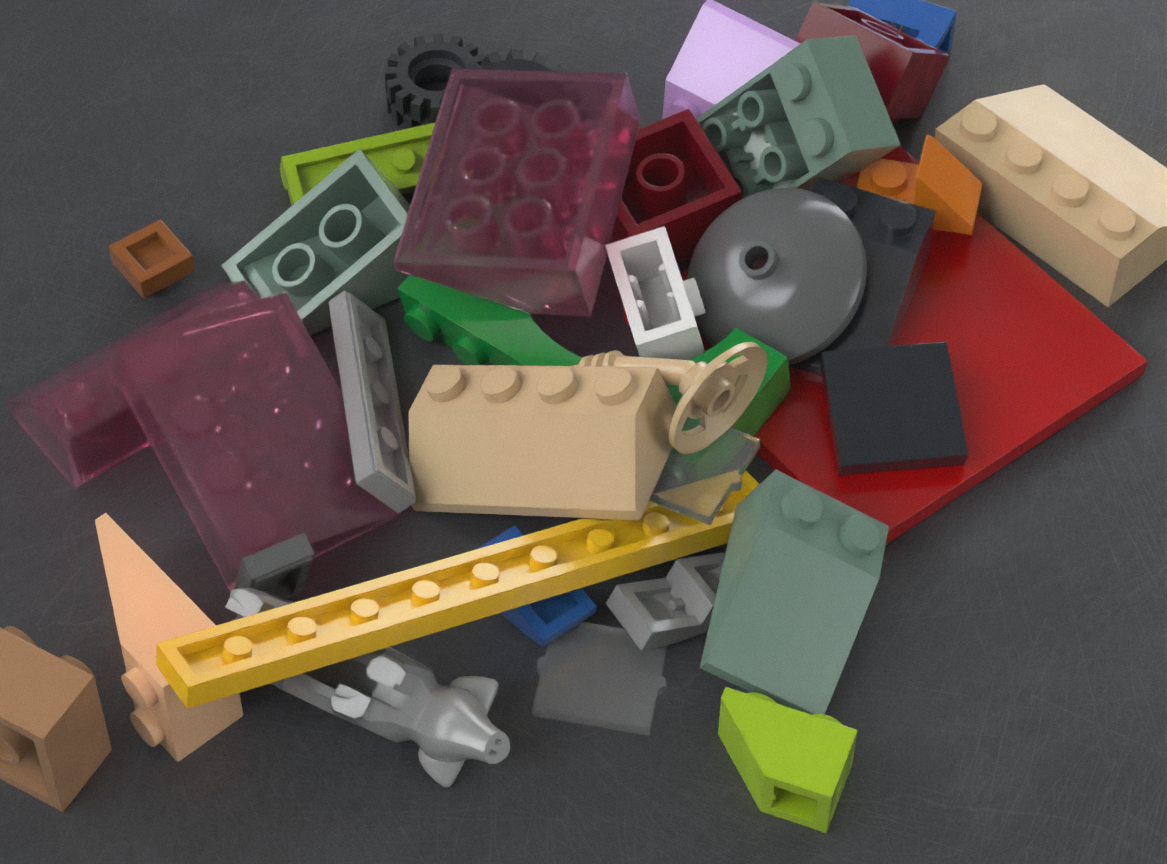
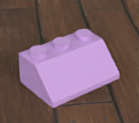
[662,0,800,119]

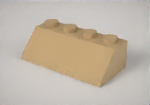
[409,365,677,520]

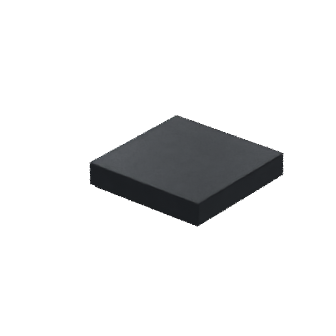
[819,341,968,476]

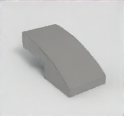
[606,552,725,651]

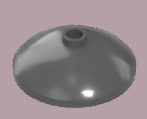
[687,188,867,365]

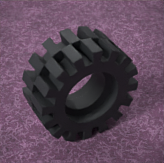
[385,34,485,129]

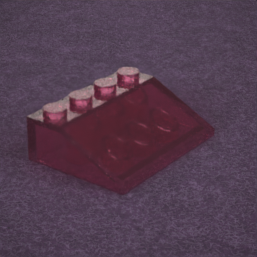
[393,69,641,317]
[113,292,407,592]

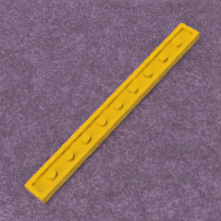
[156,471,759,709]

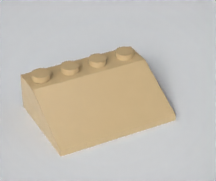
[934,84,1167,307]

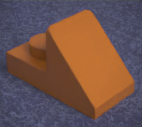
[856,135,982,235]

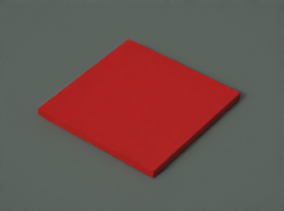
[623,146,1147,544]

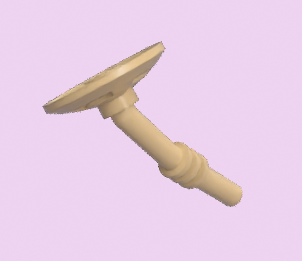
[572,342,767,454]

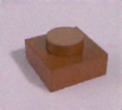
[109,219,195,299]

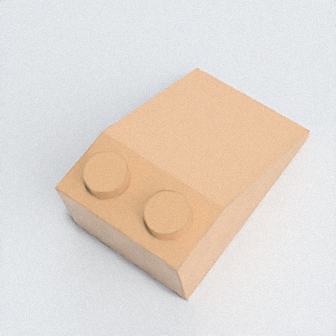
[95,513,243,762]

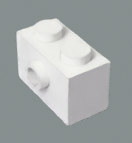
[605,226,706,360]

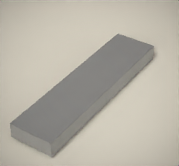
[328,290,416,513]

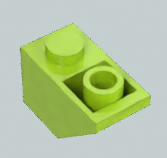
[718,687,858,833]

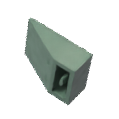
[696,35,901,199]

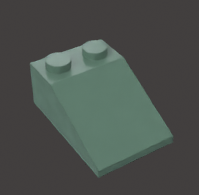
[222,149,437,349]
[700,470,889,715]

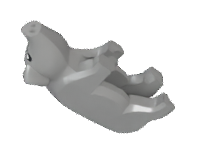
[225,588,510,787]

